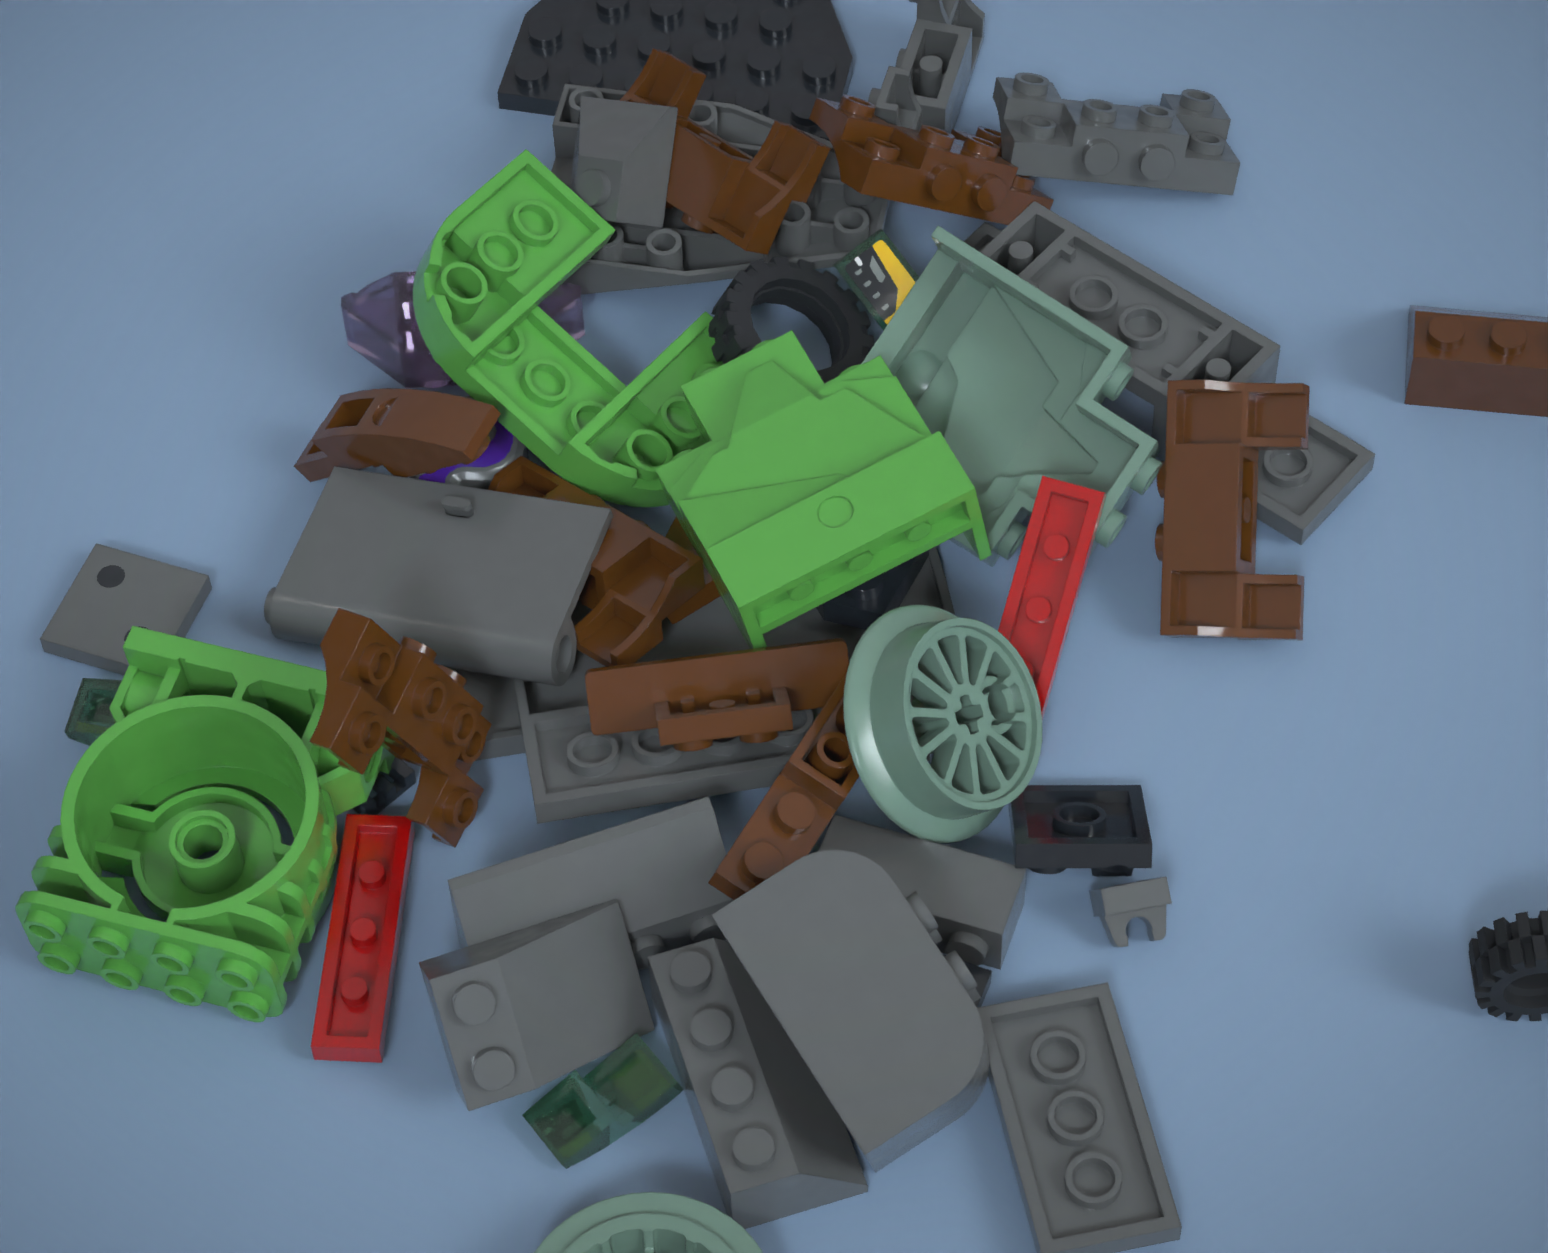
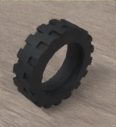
[708,256,874,383]

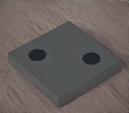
[40,543,212,675]

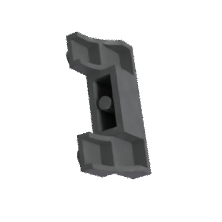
[868,0,985,134]
[992,73,1240,195]

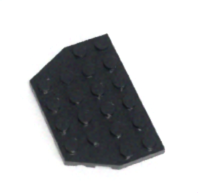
[497,0,853,141]

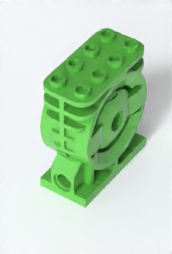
[15,626,395,1022]

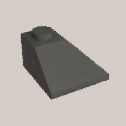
[570,96,678,227]

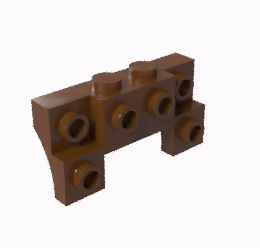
[619,48,831,255]
[809,95,1054,225]
[1155,380,1310,641]
[488,455,705,667]
[309,608,492,848]

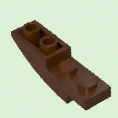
[294,388,501,482]
[708,672,859,900]

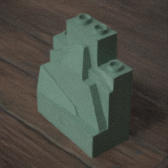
[862,226,1163,567]

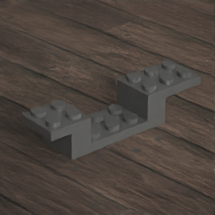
[964,201,1375,545]

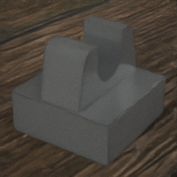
[1089,877,1172,947]

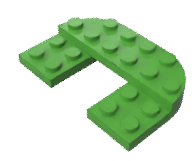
[413,149,723,507]

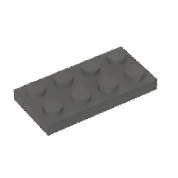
[977,982,1182,1253]

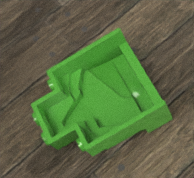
[655,330,992,649]

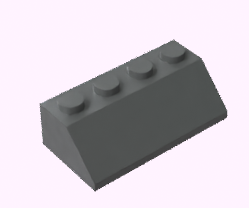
[447,797,734,970]
[648,938,868,1229]

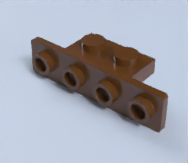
[585,638,849,752]

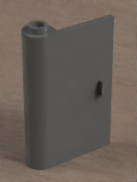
[264,466,613,686]

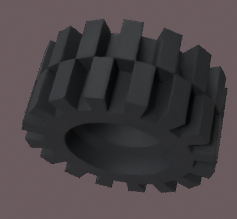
[1468,911,1548,1021]

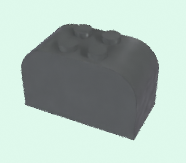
[712,849,989,1173]

